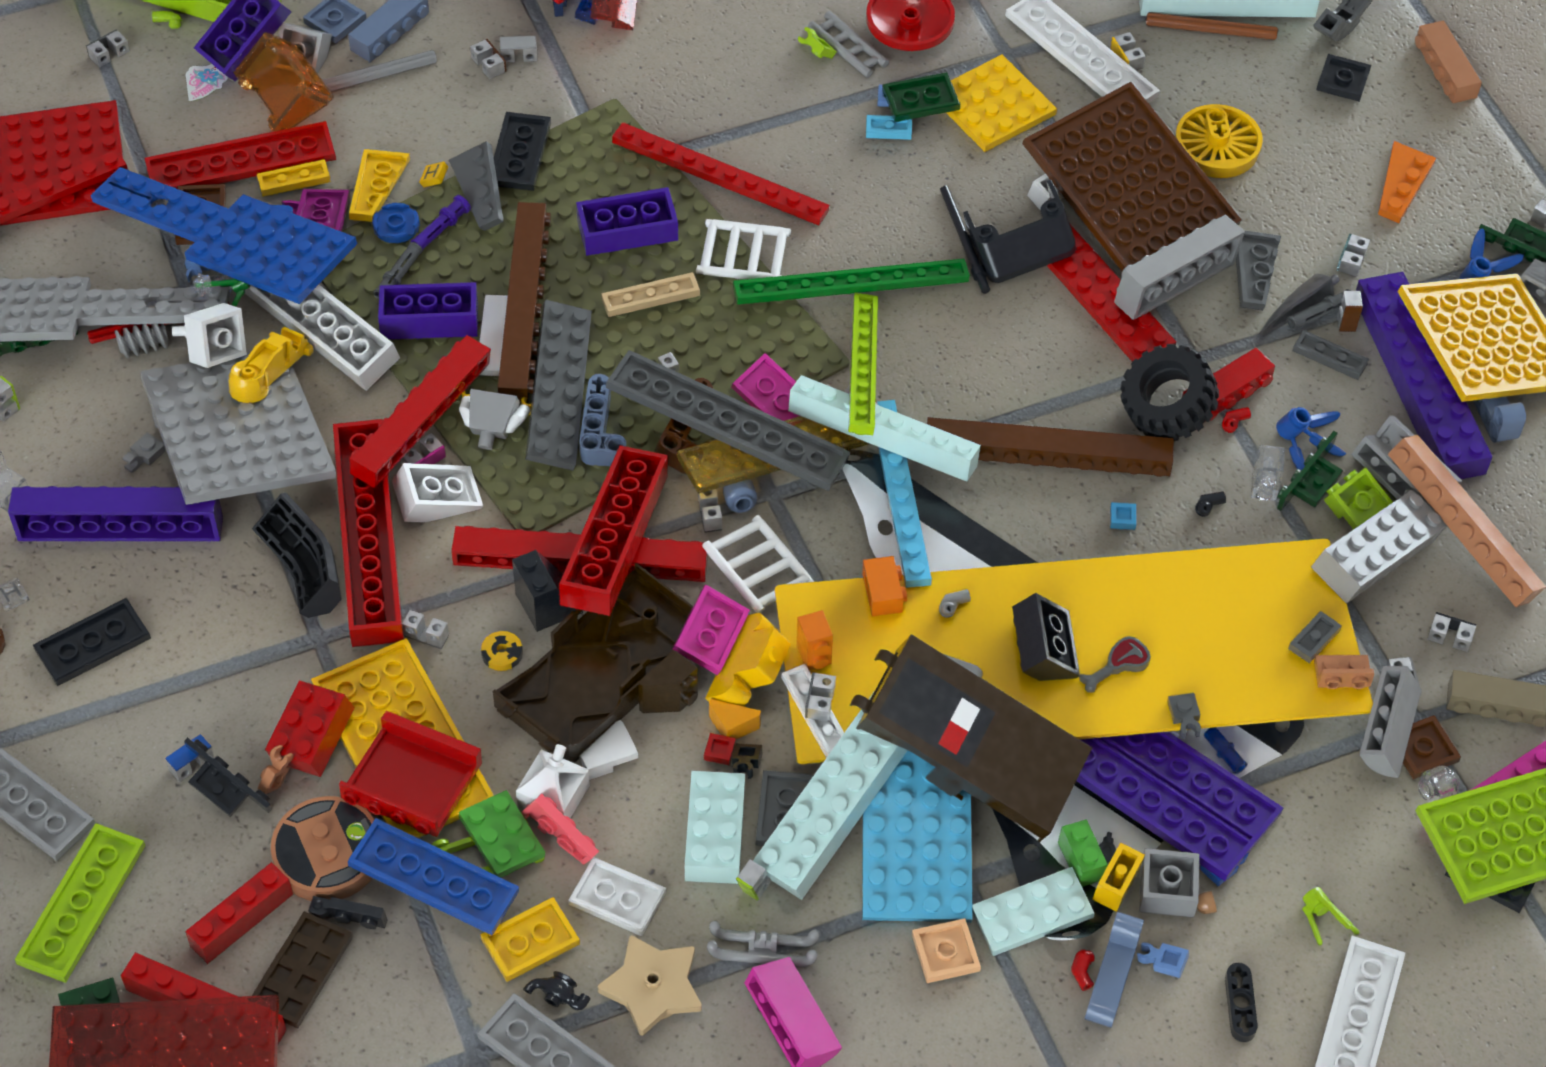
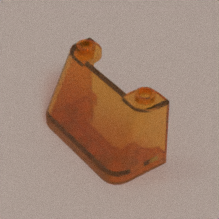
[233,32,334,131]

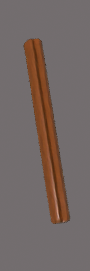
[1146,12,1278,40]

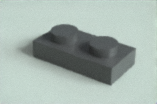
[1288,611,1342,664]

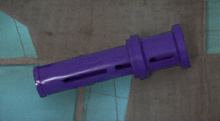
[410,195,471,251]

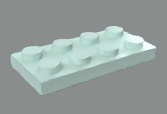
[972,867,1094,956]

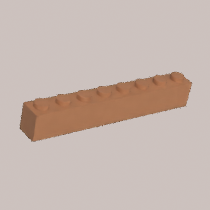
[1388,435,1546,607]

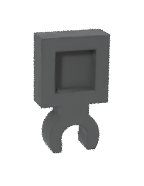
[1167,693,1201,739]

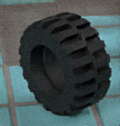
[1120,344,1219,441]

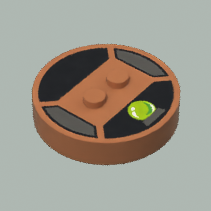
[271,796,374,901]

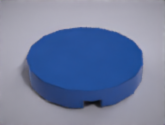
[372,203,420,243]

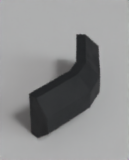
[252,492,342,618]

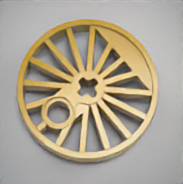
[1176,104,1263,178]

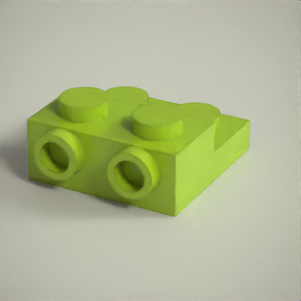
[1323,468,1393,530]

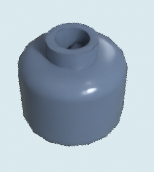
[723,476,758,513]

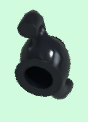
[523,971,591,1010]

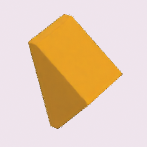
[709,699,761,740]

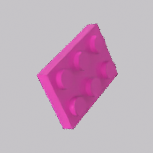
[731,353,804,426]
[672,585,750,675]

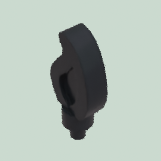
[1099,832,1116,864]

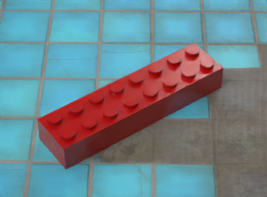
[559,445,668,616]

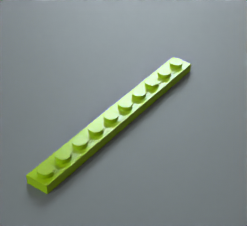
[848,293,878,436]

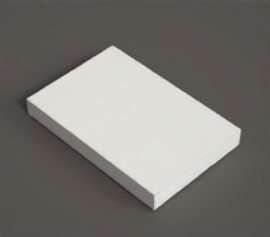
[568,857,666,936]

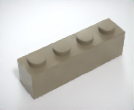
[1446,670,1546,727]

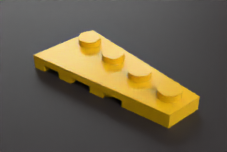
[349,149,410,222]

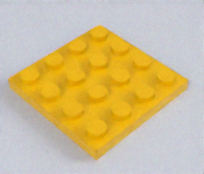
[946,54,1057,152]

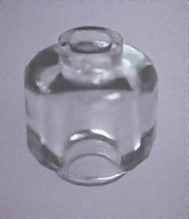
[1418,766,1460,802]

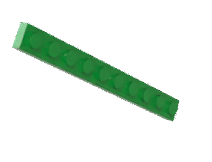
[733,258,970,305]

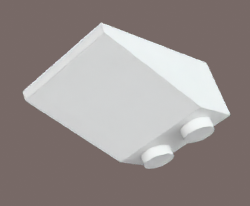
[392,463,483,522]

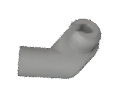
[939,589,971,617]

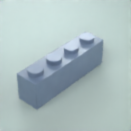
[348,0,429,62]

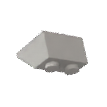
[272,23,332,78]

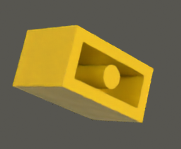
[1092,842,1145,912]

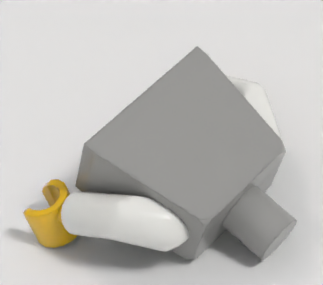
[459,389,532,450]

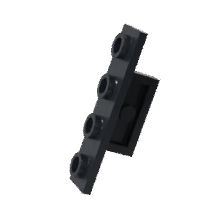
[184,737,272,817]

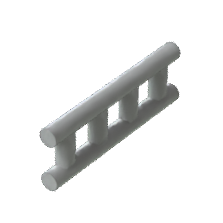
[808,11,889,78]

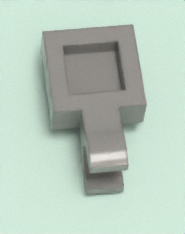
[123,432,166,473]

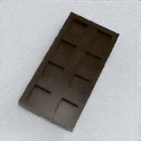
[249,911,353,1029]

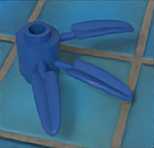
[1460,229,1524,279]
[1276,407,1346,470]

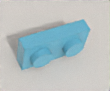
[866,115,912,140]

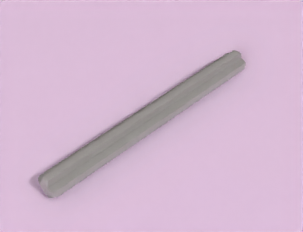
[306,50,437,97]

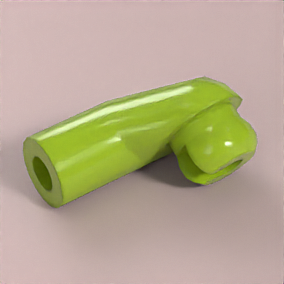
[152,11,182,29]

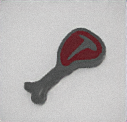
[1079,636,1151,693]

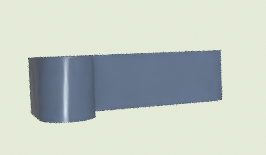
[579,374,627,466]
[1473,397,1526,443]
[1085,912,1144,1028]

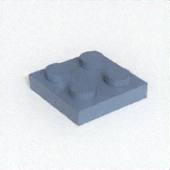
[303,0,367,43]

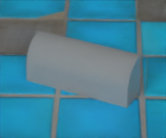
[1359,666,1422,778]

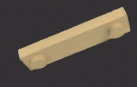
[601,272,700,317]

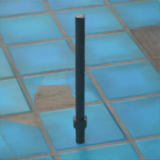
[940,186,990,294]

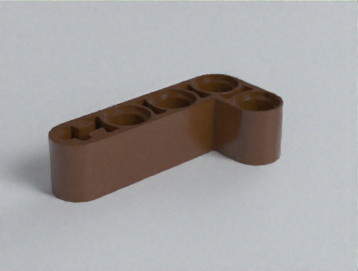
[654,378,713,475]

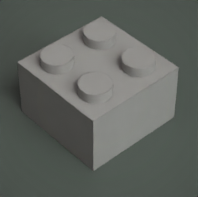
[1139,848,1199,917]

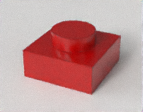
[704,733,736,766]

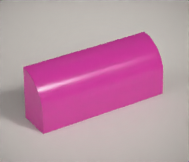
[744,957,842,1067]

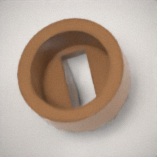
[1197,891,1217,914]

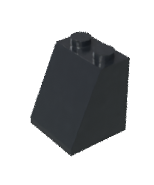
[512,550,583,632]

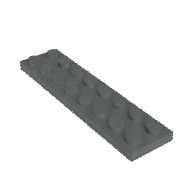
[525,299,592,471]

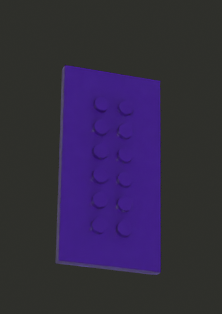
[1076,732,1284,881]

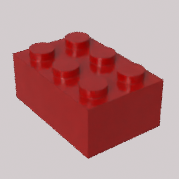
[265,680,355,777]

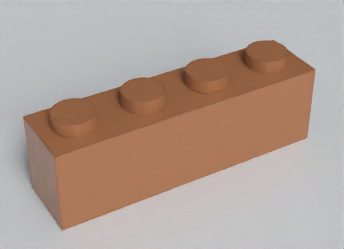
[1415,20,1482,103]

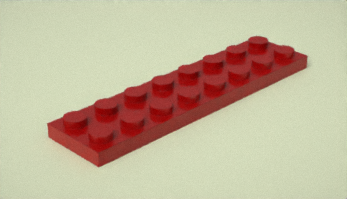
[144,121,336,189]
[1047,223,1176,362]

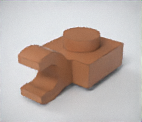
[257,745,293,794]

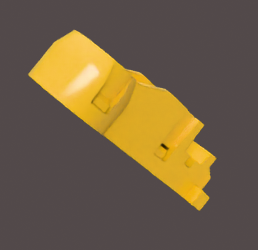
[229,327,314,403]

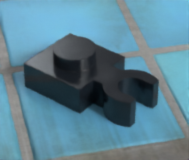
[732,743,763,779]

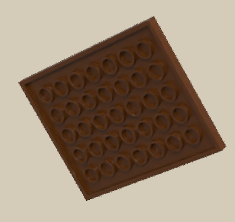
[1022,82,1241,271]

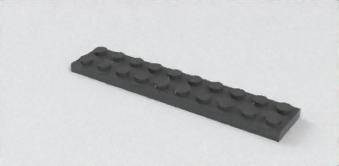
[606,350,850,491]

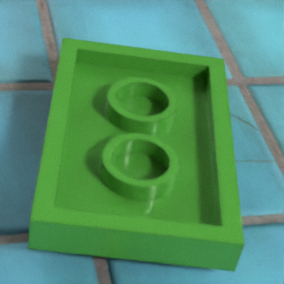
[459,790,545,878]

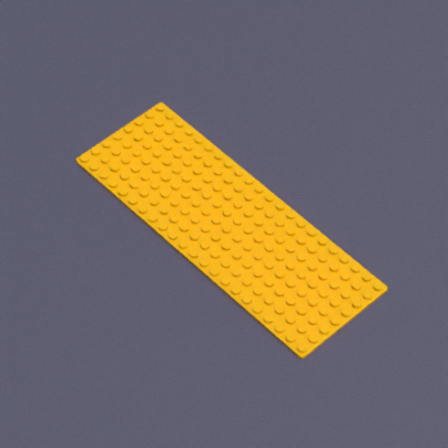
[775,539,1373,764]

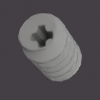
[115,323,168,359]

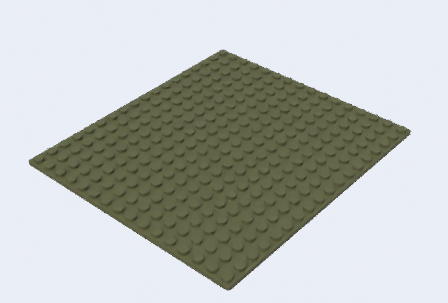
[322,99,850,532]

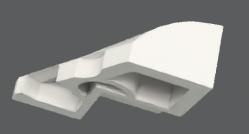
[579,720,638,780]

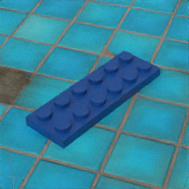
[348,818,519,935]

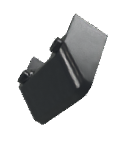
[963,179,1076,283]

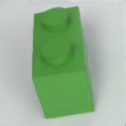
[1058,819,1108,887]

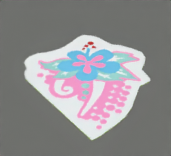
[185,64,228,101]

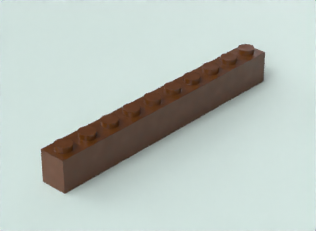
[498,202,551,404]
[927,417,1174,477]

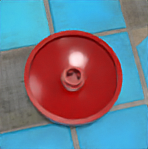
[866,0,955,51]

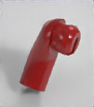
[1222,407,1251,433]
[1071,949,1095,991]

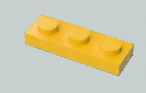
[257,159,331,197]

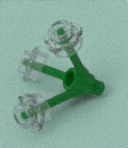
[193,273,250,307]

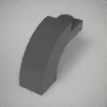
[1313,0,1373,41]

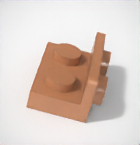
[1314,655,1374,689]

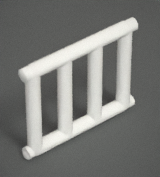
[696,219,791,280]
[702,515,814,613]

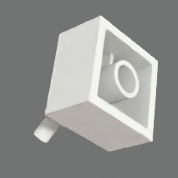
[172,303,247,368]
[516,744,590,818]

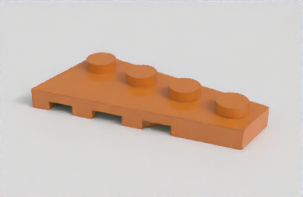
[1378,141,1436,223]

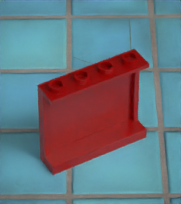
[339,711,482,837]

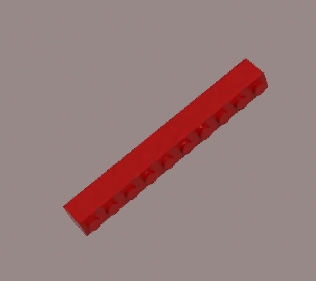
[451,526,708,582]

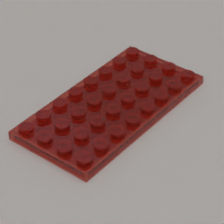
[49,995,279,1067]

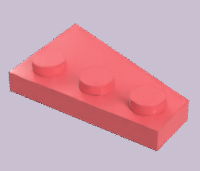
[521,794,599,865]

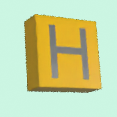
[419,161,448,188]

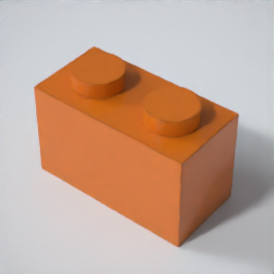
[862,556,907,617]
[797,610,833,670]

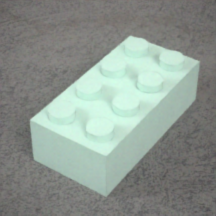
[685,771,745,884]

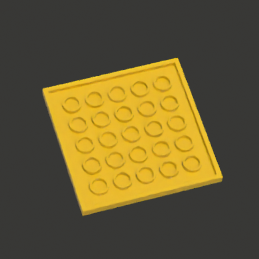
[1397,274,1546,402]

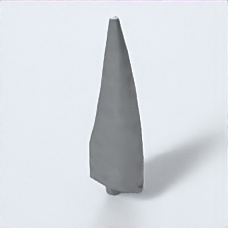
[1259,274,1340,336]

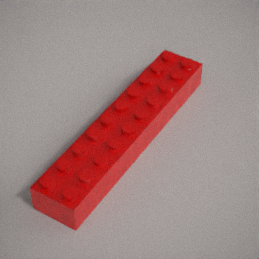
[333,419,404,647]

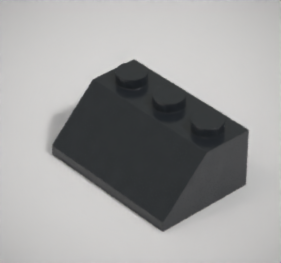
[1012,593,1080,681]

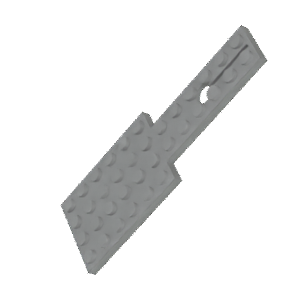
[0,276,230,342]

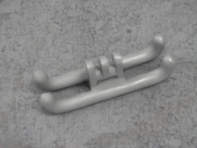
[707,921,819,967]

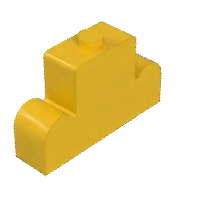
[705,613,791,707]

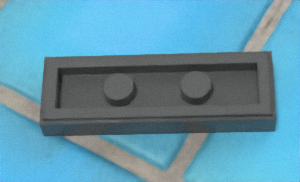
[1292,330,1369,380]

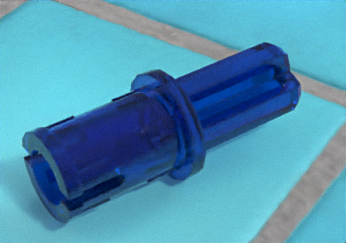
[1204,727,1248,774]

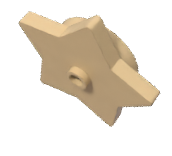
[598,935,702,1036]

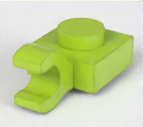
[798,27,837,59]

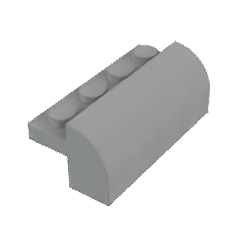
[1351,416,1462,511]

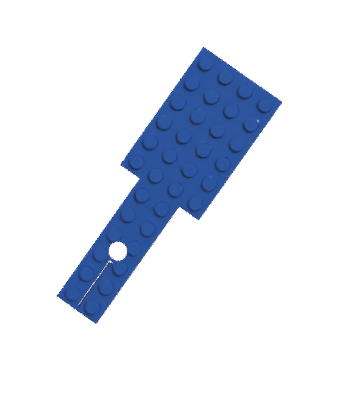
[90,167,357,304]

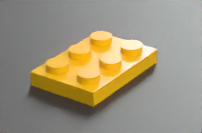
[480,897,580,982]

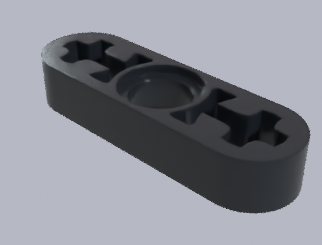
[1225,963,1258,1042]

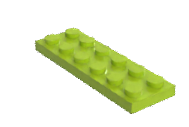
[15,823,146,983]

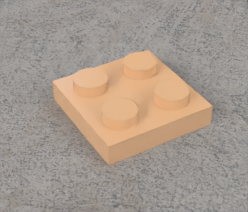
[912,918,981,983]

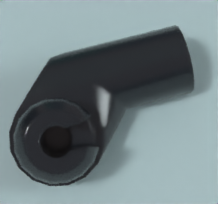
[1195,491,1226,517]

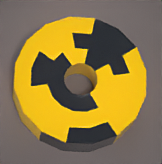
[481,631,523,671]

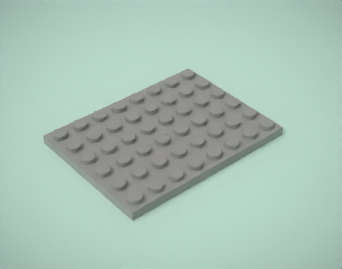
[140,353,336,505]

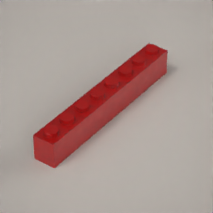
[349,335,491,488]

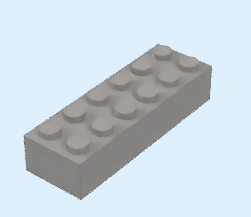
[1114,214,1245,320]
[1311,489,1447,604]

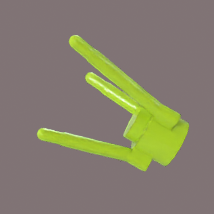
[1302,887,1360,945]

